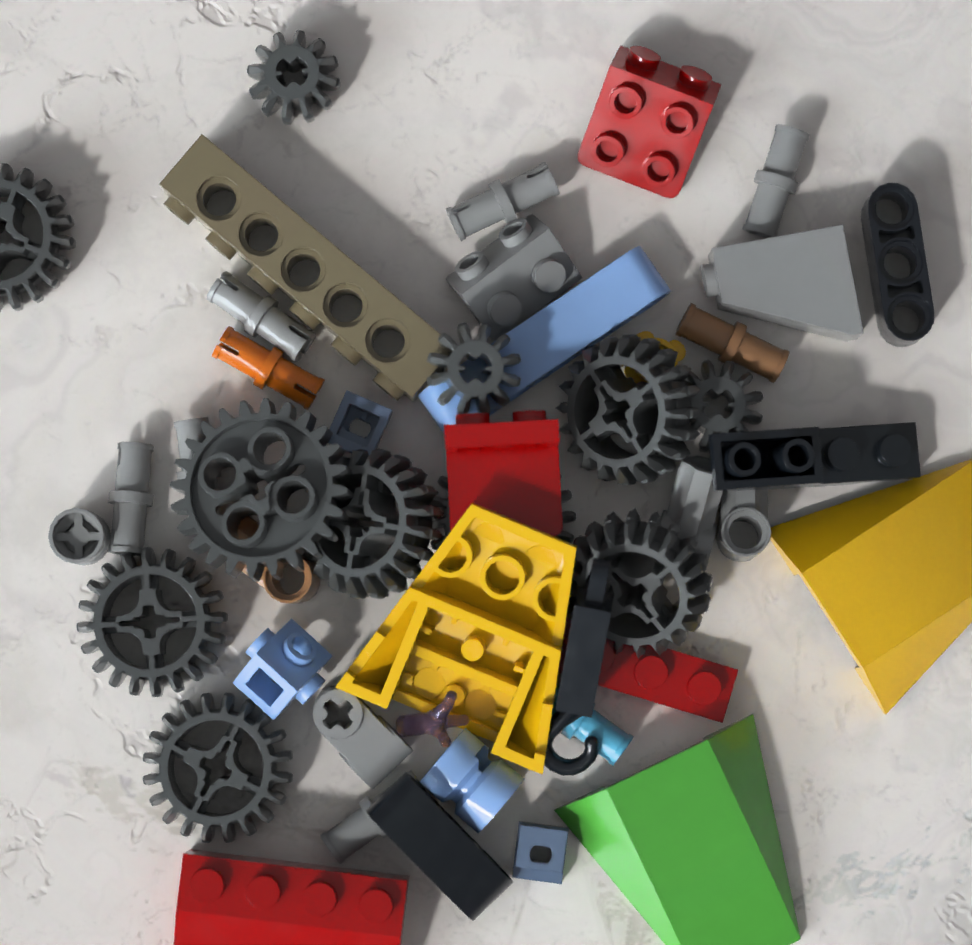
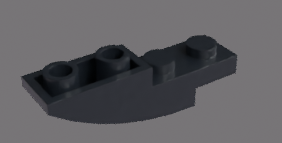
[708,422,921,491]

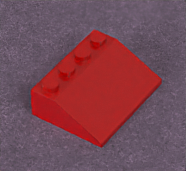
[174,849,410,945]

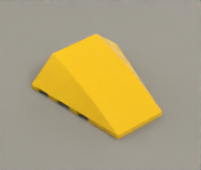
[770,459,972,715]
[335,502,577,775]

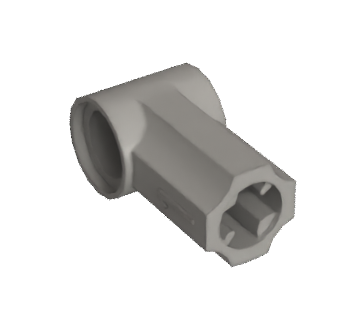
[659,455,723,560]
[716,490,771,562]

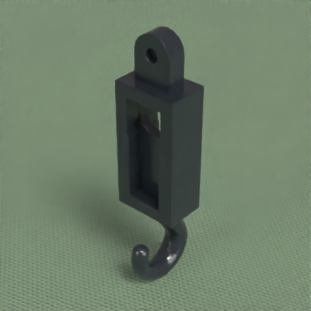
[544,557,614,776]

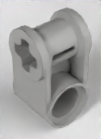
[313,686,413,789]

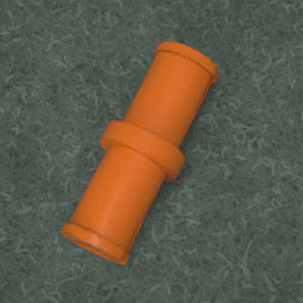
[212,326,325,410]

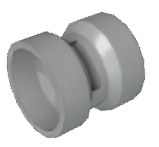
[48,508,111,566]

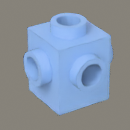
[233,619,332,720]

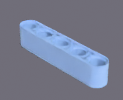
[418,245,671,436]

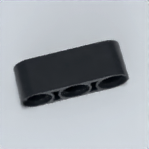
[861,183,934,347]
[366,771,513,921]

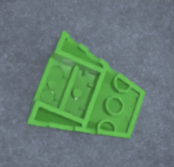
[554,714,801,945]

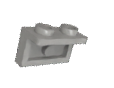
[446,214,583,342]

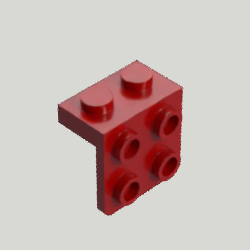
[577,45,722,198]
[444,410,563,537]

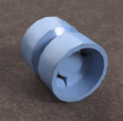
[419,728,524,833]

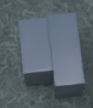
[328,390,393,455]
[512,821,569,884]

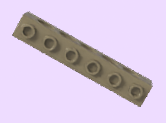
[159,134,450,402]

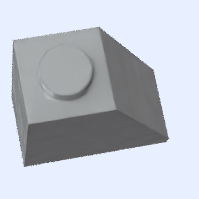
[701,225,864,341]

